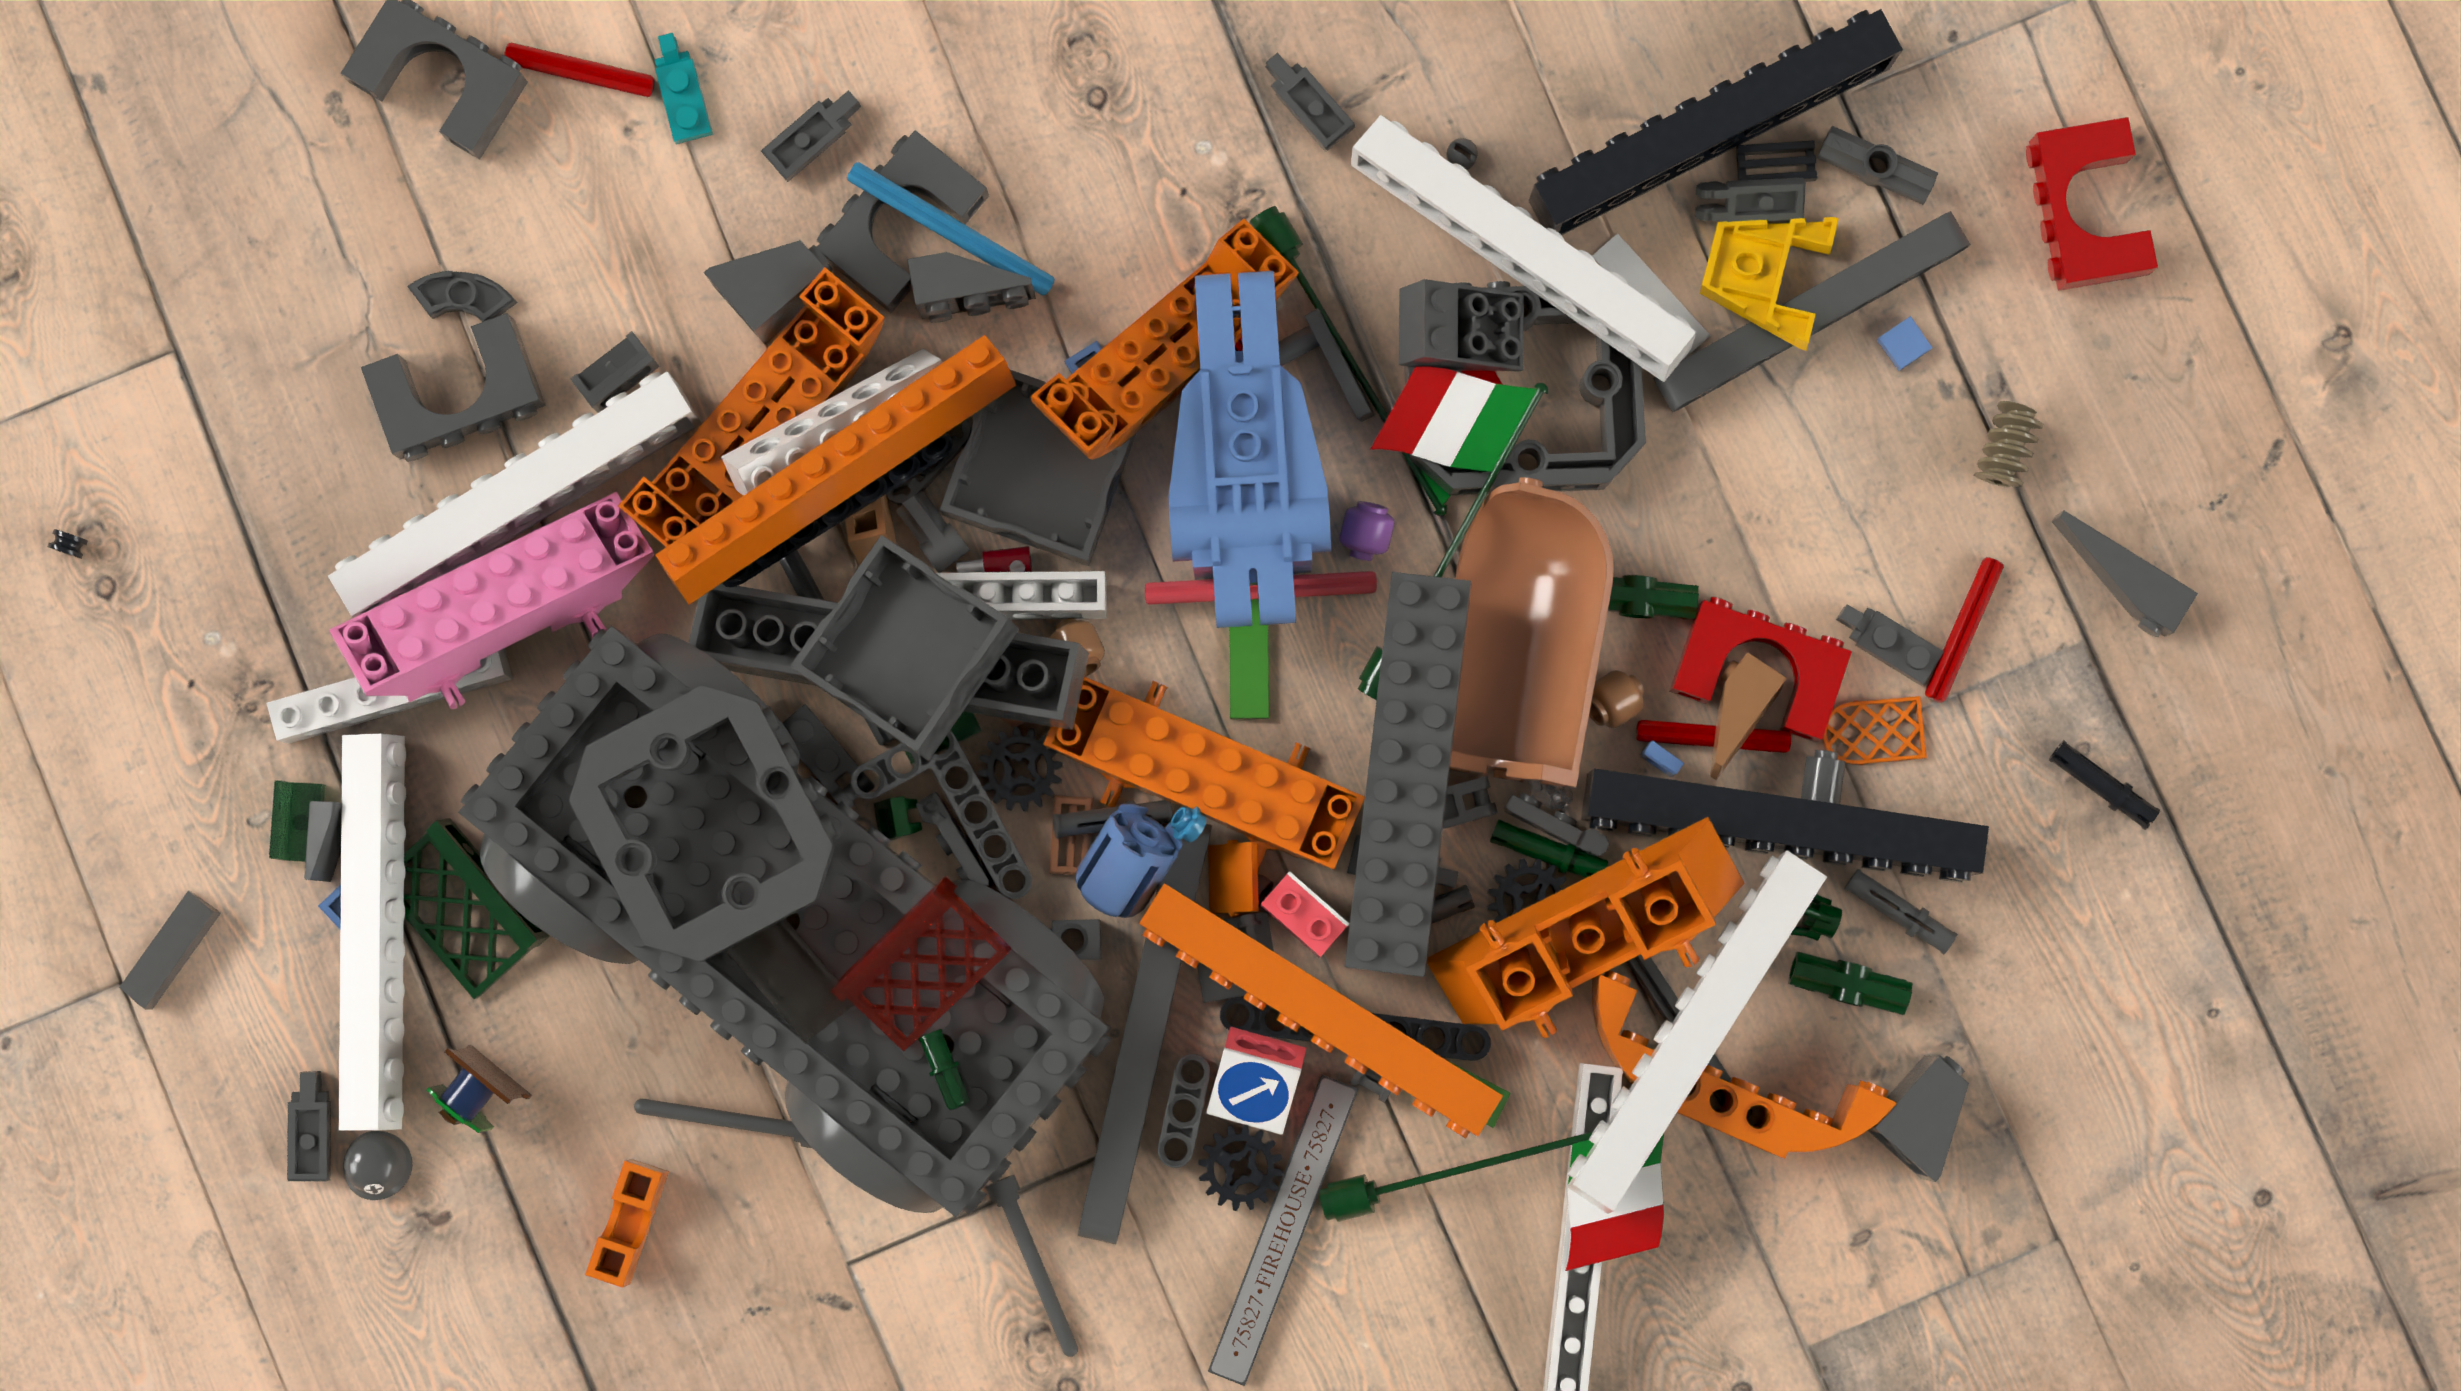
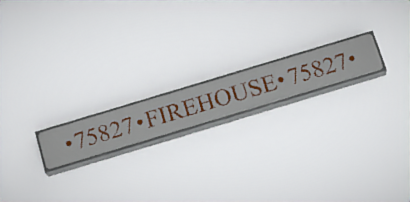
[1208,1075,1358,1386]

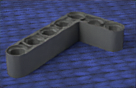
[850,731,1032,899]

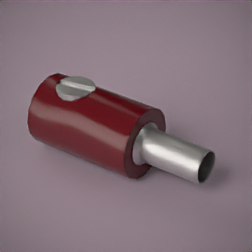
[956,546,1032,573]

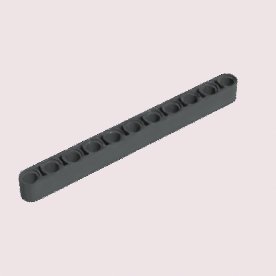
[1078,824,1212,1245]

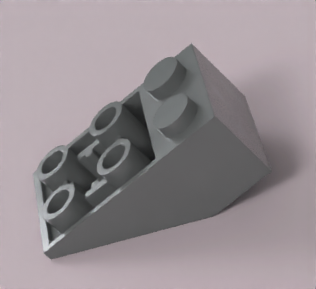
[908,252,1036,323]
[1399,279,1524,372]

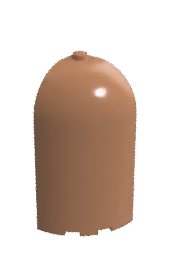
[1450,477,1614,787]

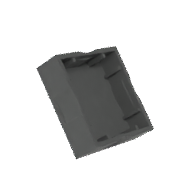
[939,370,1136,566]
[790,535,1019,761]

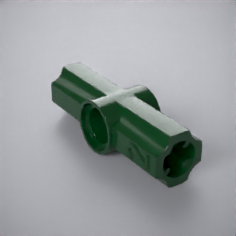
[1608,575,1699,620]
[1788,952,1913,1015]

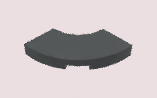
[407,271,518,322]

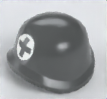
[343,1131,413,1200]

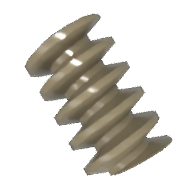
[1974,401,2044,487]

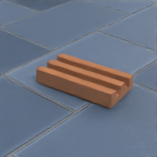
[1049,795,1094,875]

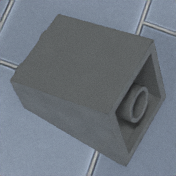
[704,240,833,345]
[1868,1055,1969,1182]

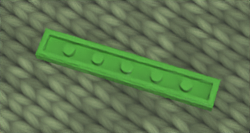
[1229,599,1269,719]

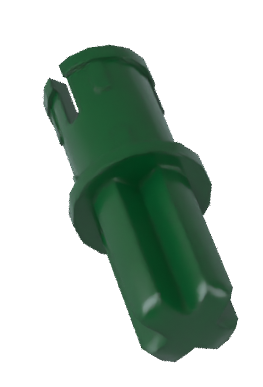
[918,1029,969,1110]

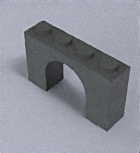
[341,0,528,160]
[817,130,989,313]
[361,313,546,462]

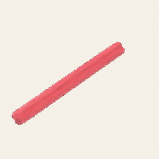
[1145,571,1377,605]

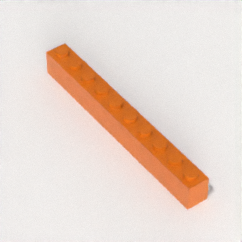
[655,335,1016,605]
[1139,883,1503,1139]

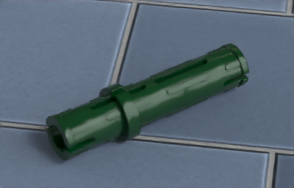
[1490,819,1608,878]

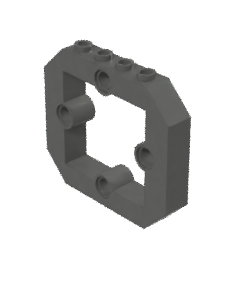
[1404,281,1646,495]
[569,685,838,962]

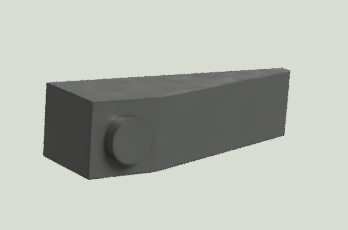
[2052,510,2198,637]

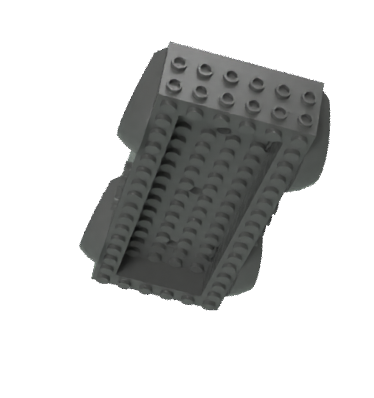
[458,626,1112,1217]

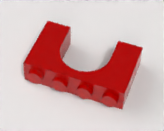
[2026,117,2158,291]
[1669,597,1852,743]

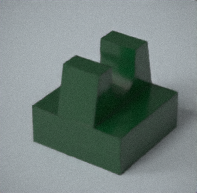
[873,796,922,840]

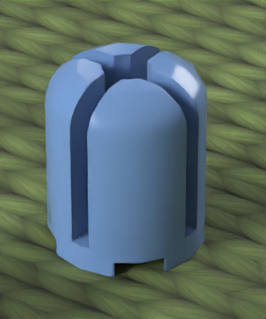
[1076,804,1183,918]

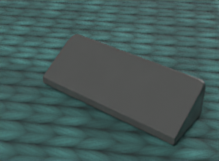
[119,891,221,1010]

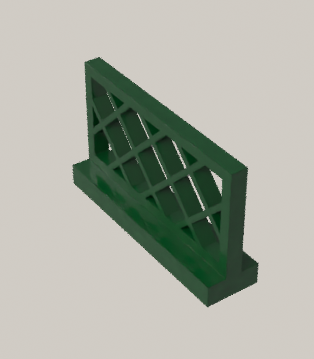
[404,818,550,999]

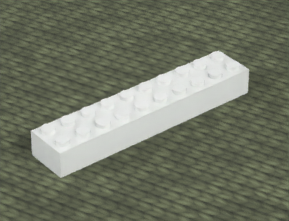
[328,372,703,617]

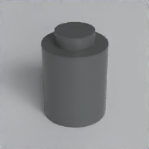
[1801,750,1845,804]

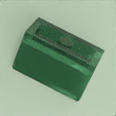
[269,780,325,862]

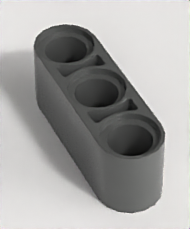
[1158,1054,1210,1168]

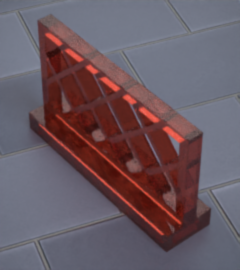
[831,876,1011,1052]

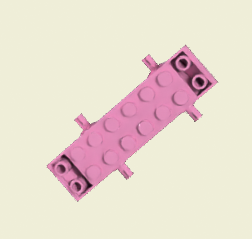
[329,492,654,709]

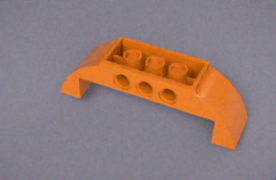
[1031,218,1299,460]
[618,267,885,547]
[1592,970,1896,1159]

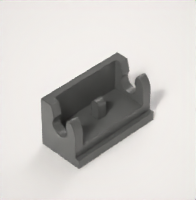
[570,331,660,413]

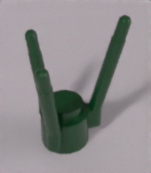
[1790,894,1842,941]

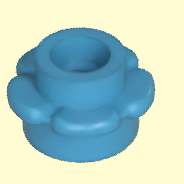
[1170,806,1207,843]

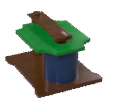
[426,1045,532,1133]

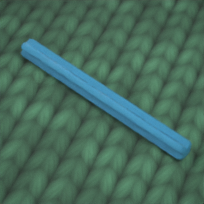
[847,162,1055,295]

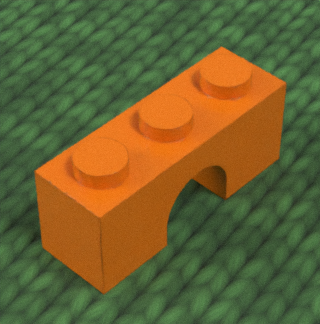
[585,1159,669,1288]

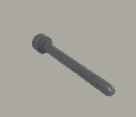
[634,1099,812,1148]
[985,1175,1078,1357]

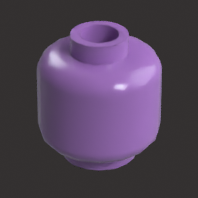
[1340,501,1394,561]

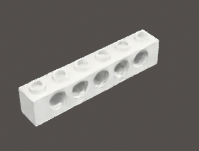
[721,349,943,496]
[936,571,1107,620]
[266,648,513,744]

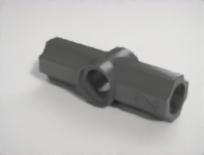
[1817,126,1938,205]

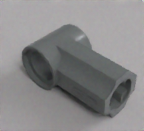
[896,491,970,573]

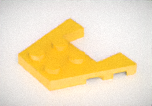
[1700,217,1839,351]

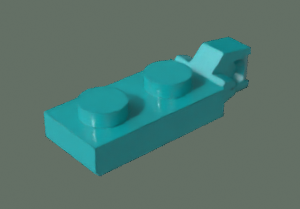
[655,33,713,145]

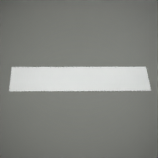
[1592,233,1711,358]

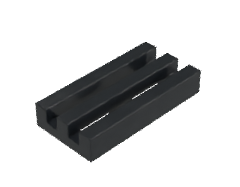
[1736,140,1817,182]

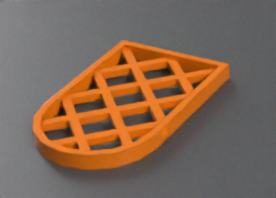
[1822,696,1927,765]

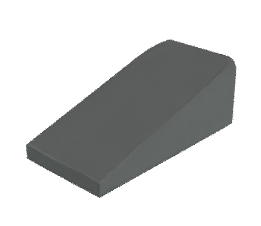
[304,801,342,882]

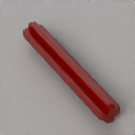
[504,42,655,97]
[1925,557,2004,703]
[1636,720,1791,753]

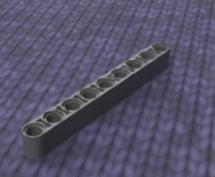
[1653,211,1971,412]

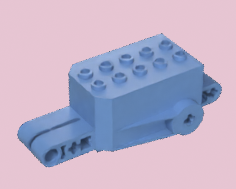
[1169,271,1331,628]

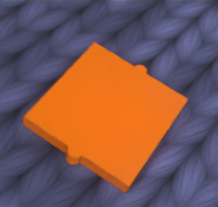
[1208,840,1259,917]

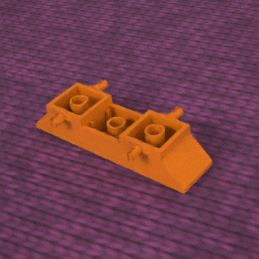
[1043,676,1365,870]
[1427,817,1745,1038]

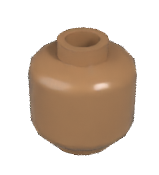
[1049,618,1105,676]
[1589,670,1644,728]

